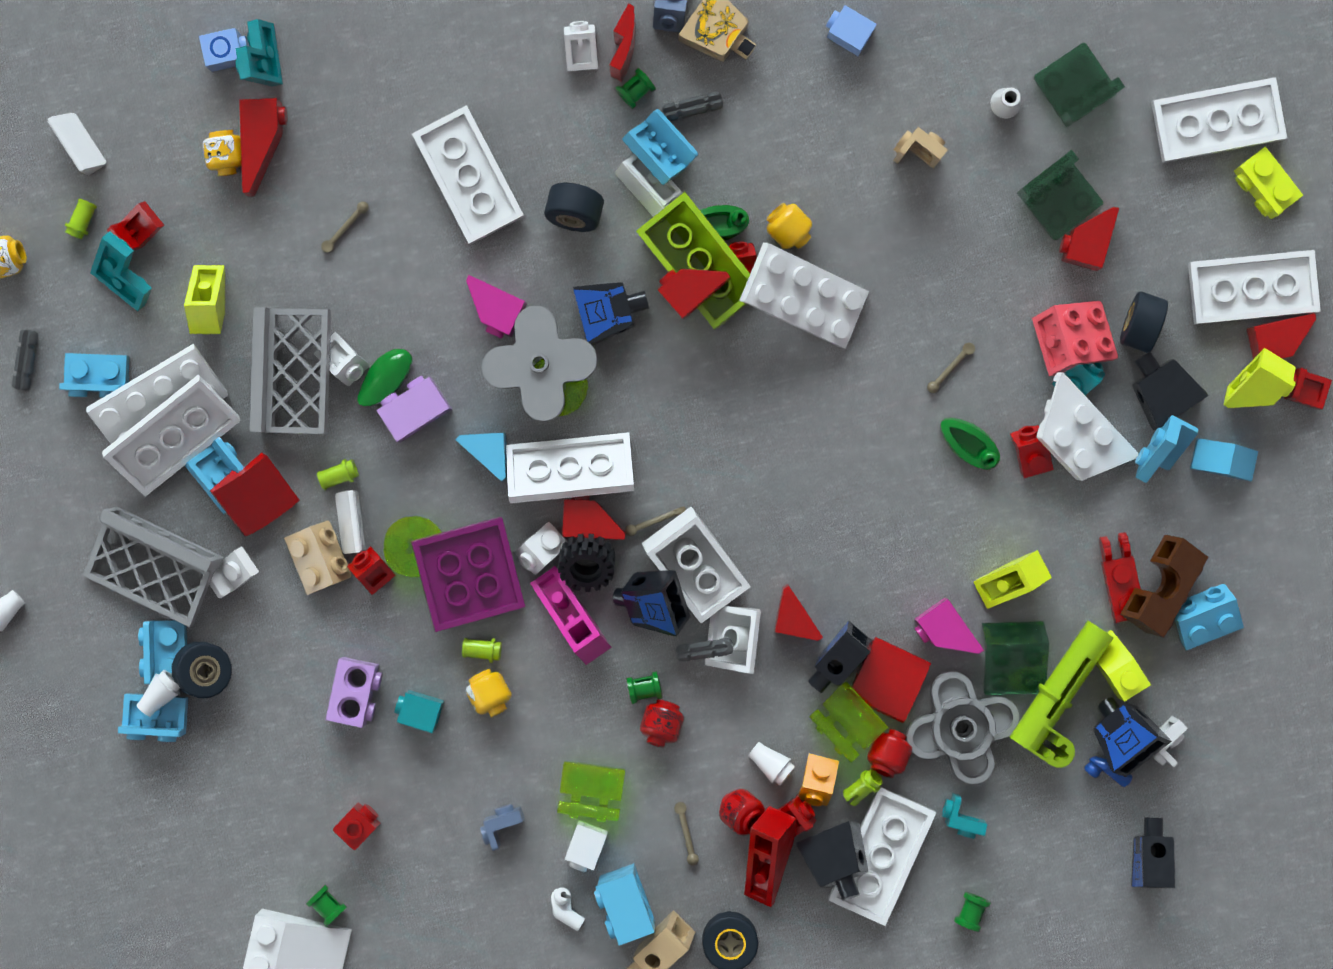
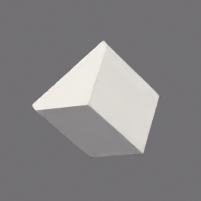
[705,605,761,674]

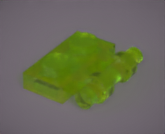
[809,681,889,763]
[557,760,626,823]

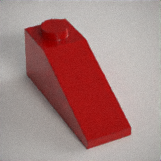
[239,98,288,197]
[744,806,797,907]

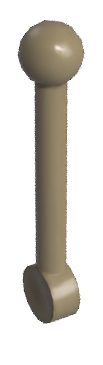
[321,201,369,253]
[927,342,975,393]
[625,506,686,536]
[674,802,699,865]

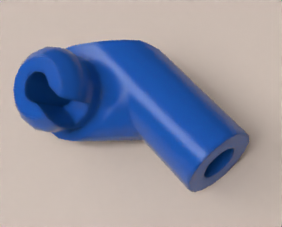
[1084,756,1133,787]

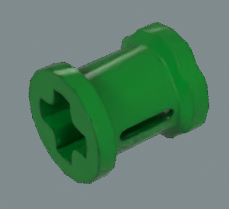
[615,68,656,109]
[627,671,663,704]
[306,885,347,926]
[954,892,991,932]

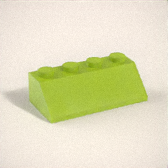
[636,192,750,330]

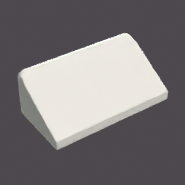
[47,113,107,176]
[615,154,683,217]
[335,490,366,554]

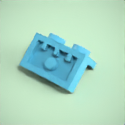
[59,353,130,398]
[138,620,187,684]

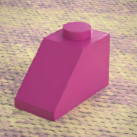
[466,275,527,339]
[914,598,984,654]

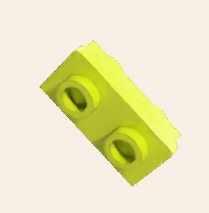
[1233,146,1303,219]

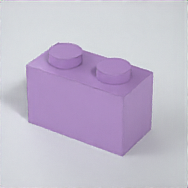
[376,376,452,443]

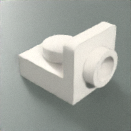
[564,21,598,71]
[314,332,369,386]
[203,546,259,598]
[1153,716,1188,767]

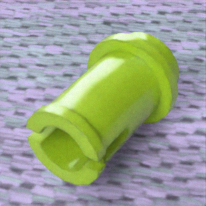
[64,198,97,240]
[317,459,359,491]
[462,638,502,663]
[843,769,883,806]

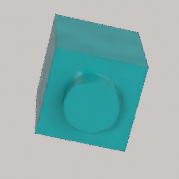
[394,690,444,733]

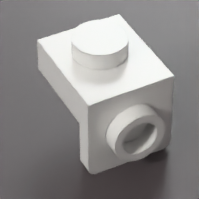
[515,522,568,575]

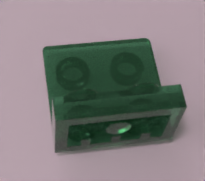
[1034,43,1125,128]
[1017,150,1103,241]
[981,621,1049,695]

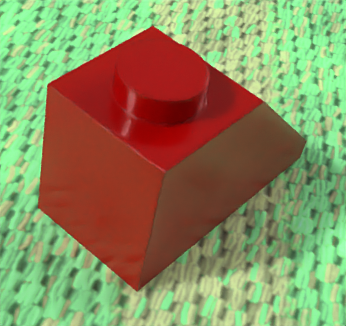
[1059,206,1119,271]
[657,269,731,319]
[1246,313,1316,359]
[562,496,626,540]

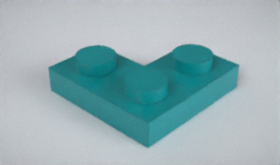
[235,19,283,87]
[90,231,152,312]

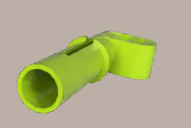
[1009,620,1113,768]

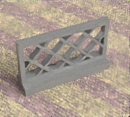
[250,307,331,434]
[83,507,224,627]

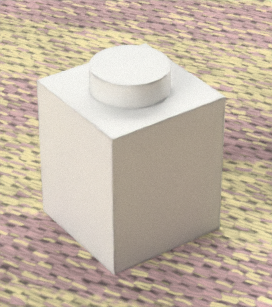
[565,820,608,872]

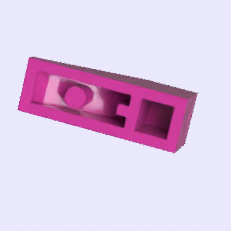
[530,566,612,665]

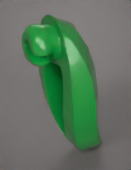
[700,205,749,240]
[357,349,413,406]
[940,417,1000,470]

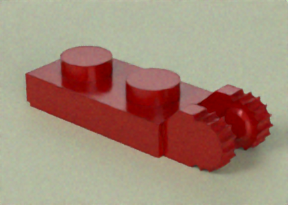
[1099,532,1141,623]

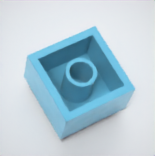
[594,863,655,946]

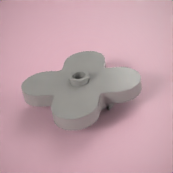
[482,306,598,422]
[906,671,1019,784]

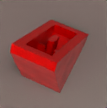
[774,584,823,641]

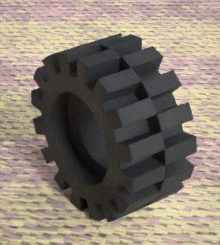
[558,534,615,592]

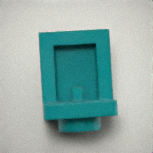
[1052,362,1106,395]
[942,793,988,839]

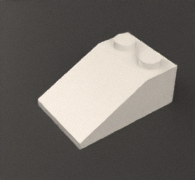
[642,506,751,623]
[243,909,352,969]

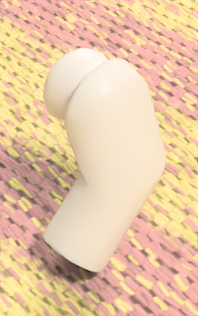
[551,887,585,931]

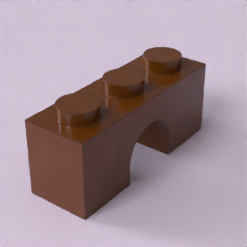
[1120,535,1209,638]

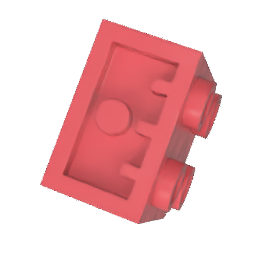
[1032,301,1118,376]

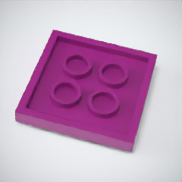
[411,517,525,632]

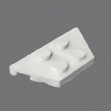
[1036,372,1139,481]

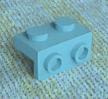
[622,109,698,185]
[1135,415,1199,483]
[185,437,245,514]
[1174,584,1244,651]
[118,693,188,742]

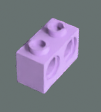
[326,657,382,728]

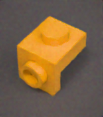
[798,753,839,806]

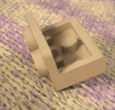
[893,127,948,169]
[284,521,352,595]

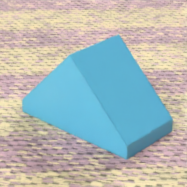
[455,433,507,482]
[1190,438,1258,482]

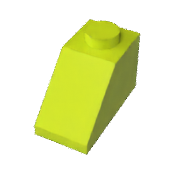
[184,265,225,334]
[1223,348,1296,408]
[973,550,1052,609]
[1096,630,1151,702]

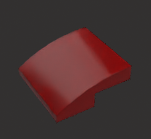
[609,3,636,82]
[210,453,300,537]
[847,637,931,723]

